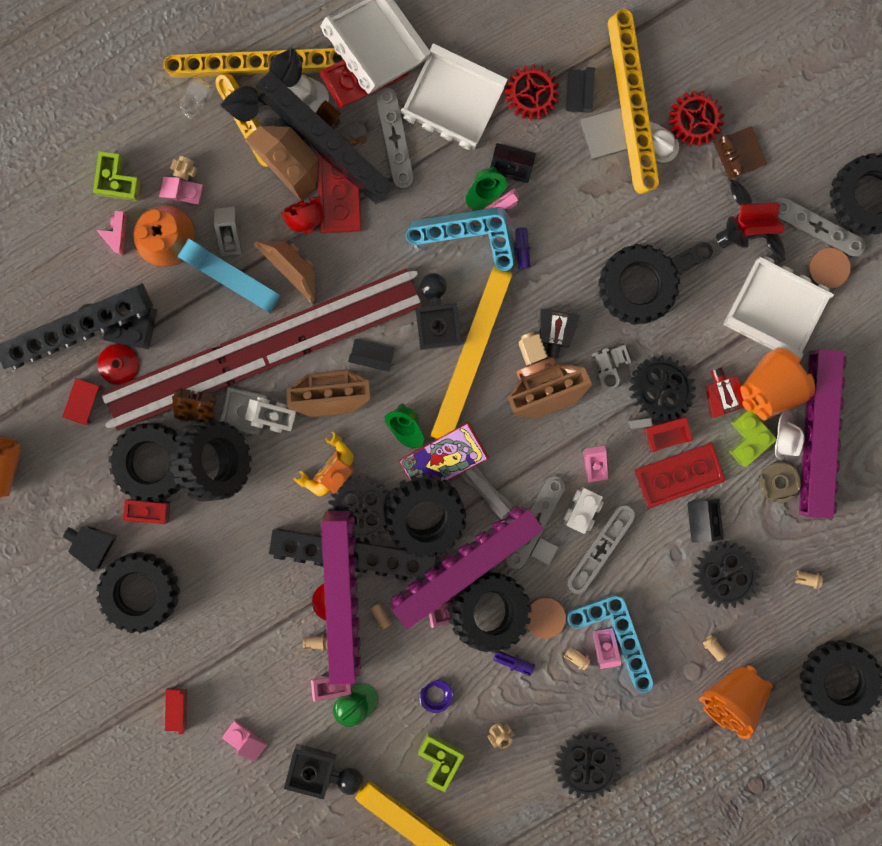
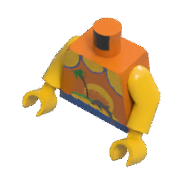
[293,432,354,496]

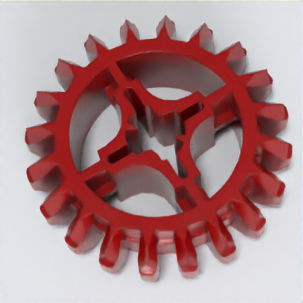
[504,64,560,121]
[668,90,725,147]

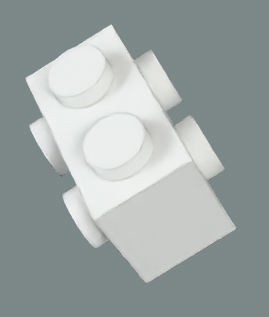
[245,397,296,433]
[563,487,604,534]

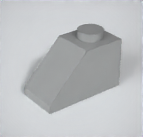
[214,207,242,256]

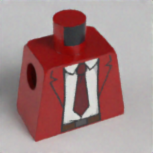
[705,367,744,418]

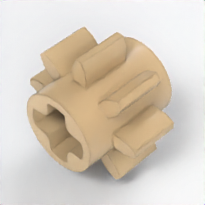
[170,156,197,181]
[487,723,514,749]

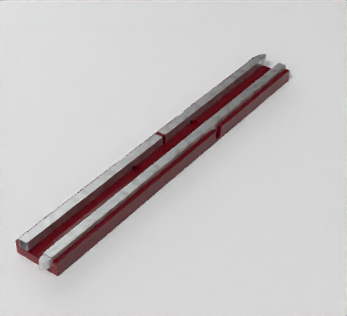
[101,268,422,431]

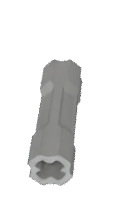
[459,466,513,518]

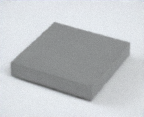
[580,108,628,160]
[220,387,269,436]

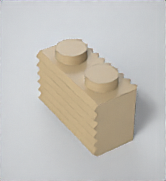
[518,332,547,366]

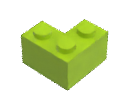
[93,151,142,202]
[728,409,777,467]
[418,732,464,792]

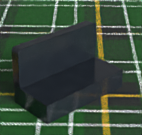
[566,67,595,113]
[490,143,536,183]
[348,339,394,372]
[687,499,724,542]

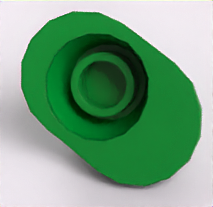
[466,166,507,211]
[385,404,424,448]
[333,683,378,727]

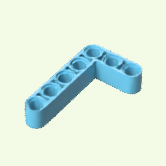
[406,208,515,271]
[178,239,281,313]
[566,594,653,693]

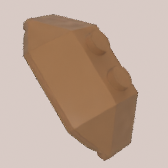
[245,126,319,201]
[254,241,316,304]
[507,363,592,418]
[287,370,371,417]

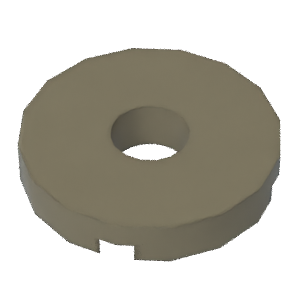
[759,462,801,503]

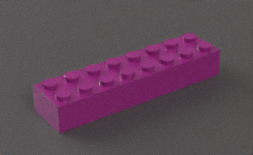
[799,349,847,519]
[389,506,544,630]
[321,511,361,684]

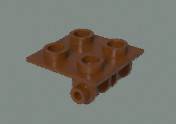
[714,126,767,180]
[172,388,217,423]

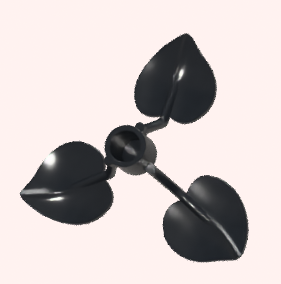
[221,48,304,141]
[716,179,786,261]

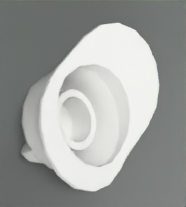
[288,74,329,113]
[638,122,679,163]
[775,410,805,460]

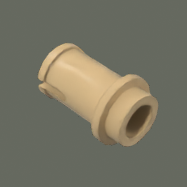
[795,570,823,589]
[369,603,392,630]
[303,635,328,651]
[702,635,728,662]
[563,646,591,670]

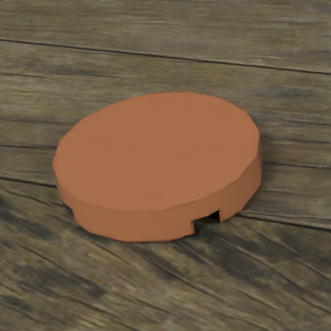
[808,248,850,289]
[515,357,556,379]
[526,597,566,639]

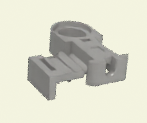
[592,345,631,390]

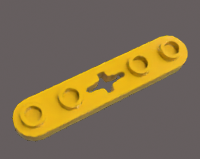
[216,73,268,167]

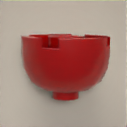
[281,197,324,234]

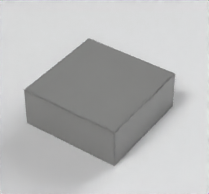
[628,418,652,429]
[531,537,558,565]

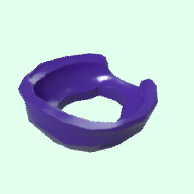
[420,680,453,713]

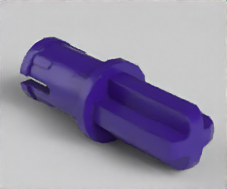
[515,227,531,269]
[493,651,535,677]

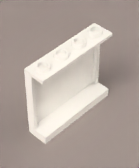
[320,0,431,95]
[401,43,508,150]
[723,256,834,360]

